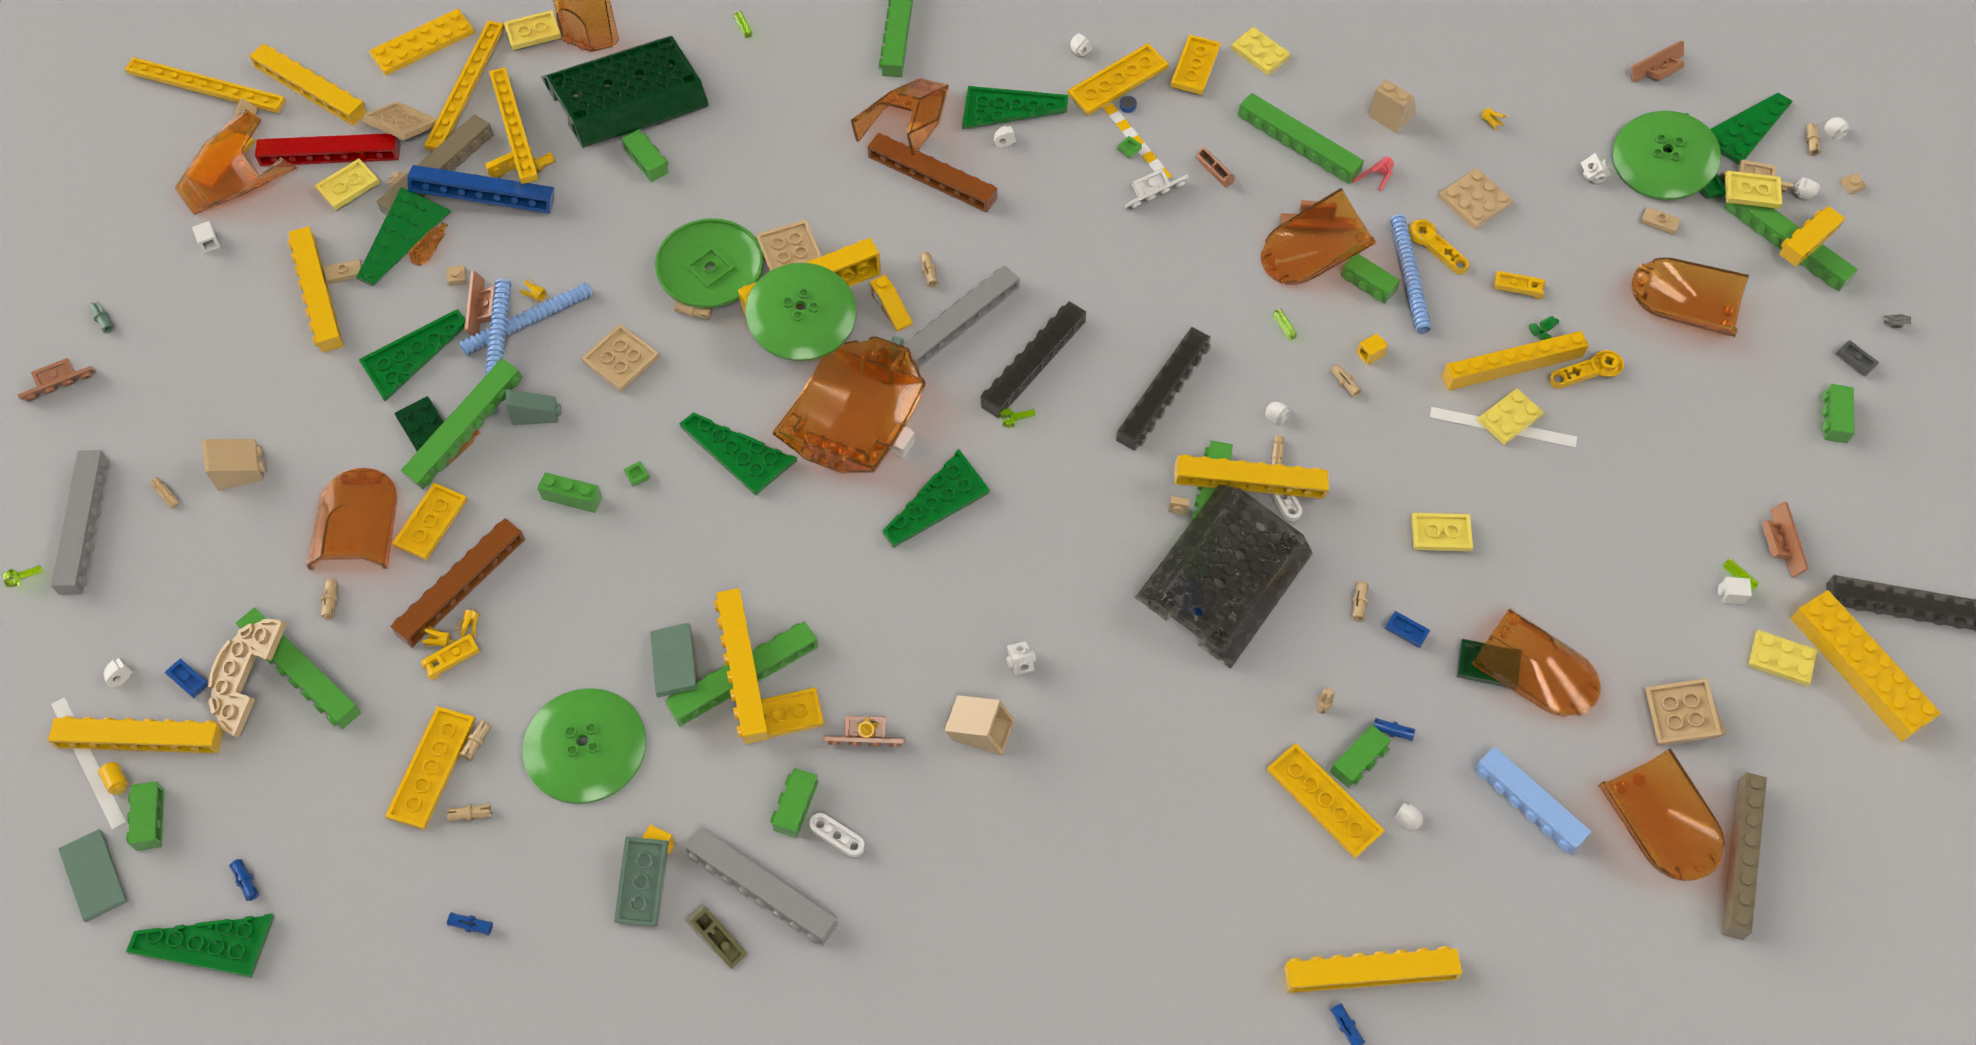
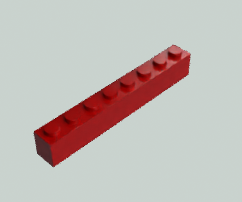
[255,133,401,166]

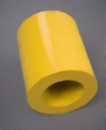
[98,762,129,795]

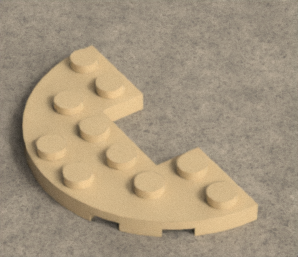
[208,619,287,737]

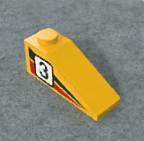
[870,274,913,332]

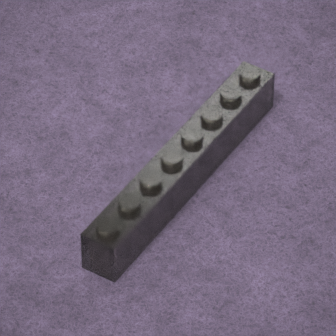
[980,301,1087,419]
[1116,327,1211,451]
[1826,575,1976,631]

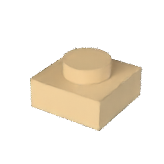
[387,171,407,188]
[1840,173,1867,195]
[447,265,467,286]
[1168,496,1190,515]

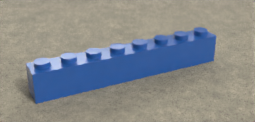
[407,165,554,213]

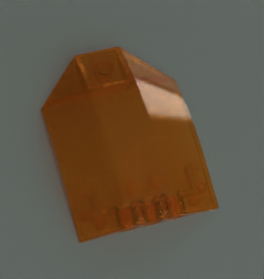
[773,336,926,474]

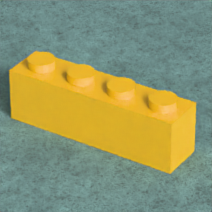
[1779,206,1846,267]

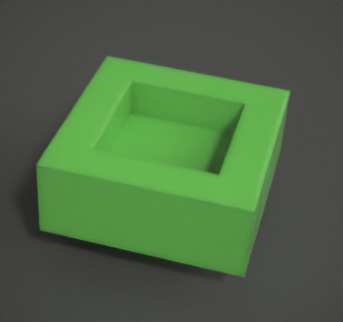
[1117,136,1142,159]
[624,461,650,487]

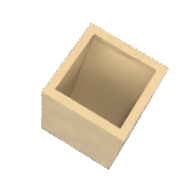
[1369,79,1416,134]
[201,439,266,491]
[945,695,1015,755]

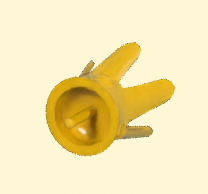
[1481,107,1507,131]
[519,278,547,302]
[455,608,480,639]
[422,626,454,647]
[857,717,878,738]

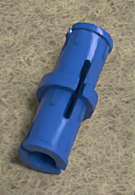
[1373,718,1415,741]
[229,859,259,901]
[447,912,493,936]
[1330,1003,1365,1045]

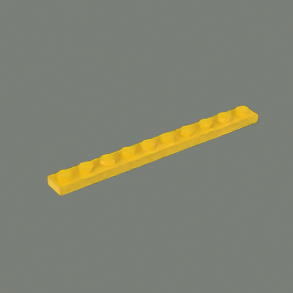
[424,20,505,151]
[125,57,286,113]
[489,67,539,184]

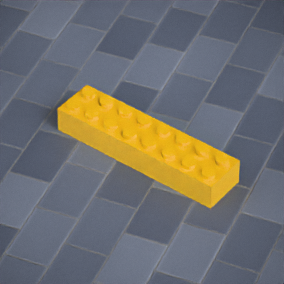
[738,238,881,318]
[1790,590,1942,742]

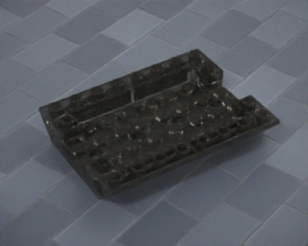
[1135,484,1313,669]

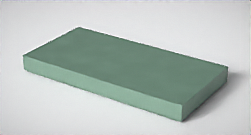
[650,623,697,698]
[58,829,127,922]
[614,837,669,927]

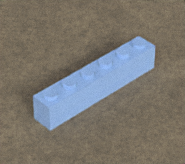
[1474,746,1592,855]

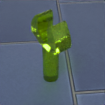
[1000,408,1035,428]
[1,565,43,587]

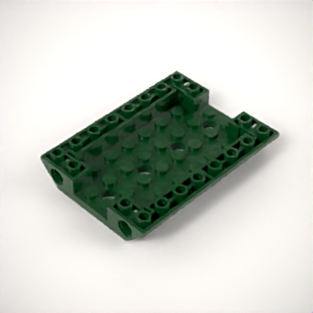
[541,36,709,148]

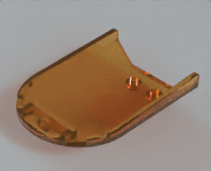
[553,0,619,52]
[1261,188,1376,285]
[1631,257,1749,337]
[306,468,398,570]
[1473,607,1601,717]
[1598,749,1725,881]

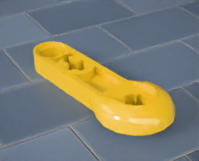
[1408,219,1469,275]
[1549,350,1624,389]

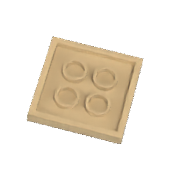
[362,101,437,140]
[1438,168,1513,230]
[756,219,822,272]
[581,324,660,392]
[1645,678,1722,746]

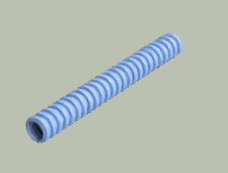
[1390,214,1432,334]
[484,279,512,415]
[459,282,593,356]

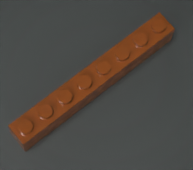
[868,133,997,213]
[390,518,525,648]

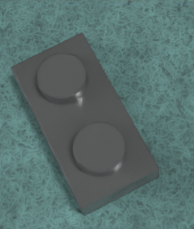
[1836,340,1880,377]

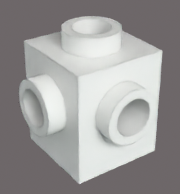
[1581,153,1611,184]
[1006,641,1036,675]

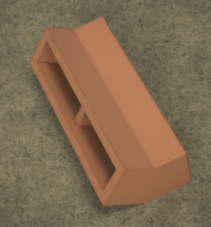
[1196,146,1235,188]

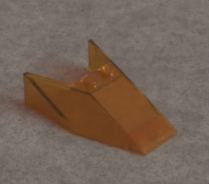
[851,78,949,156]
[175,109,297,215]

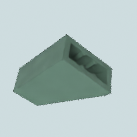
[505,389,561,425]

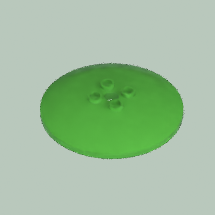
[1613,111,1721,200]
[655,218,763,308]
[746,263,856,361]
[523,688,646,804]

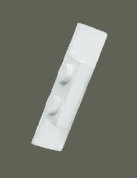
[1124,168,1189,209]

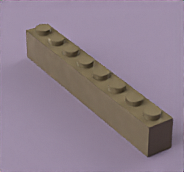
[376,114,493,216]
[1721,772,1767,940]

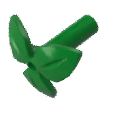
[1529,316,1559,341]

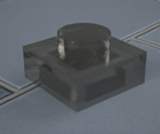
[1884,314,1911,328]

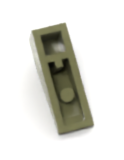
[685,905,747,969]

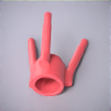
[1353,157,1394,191]

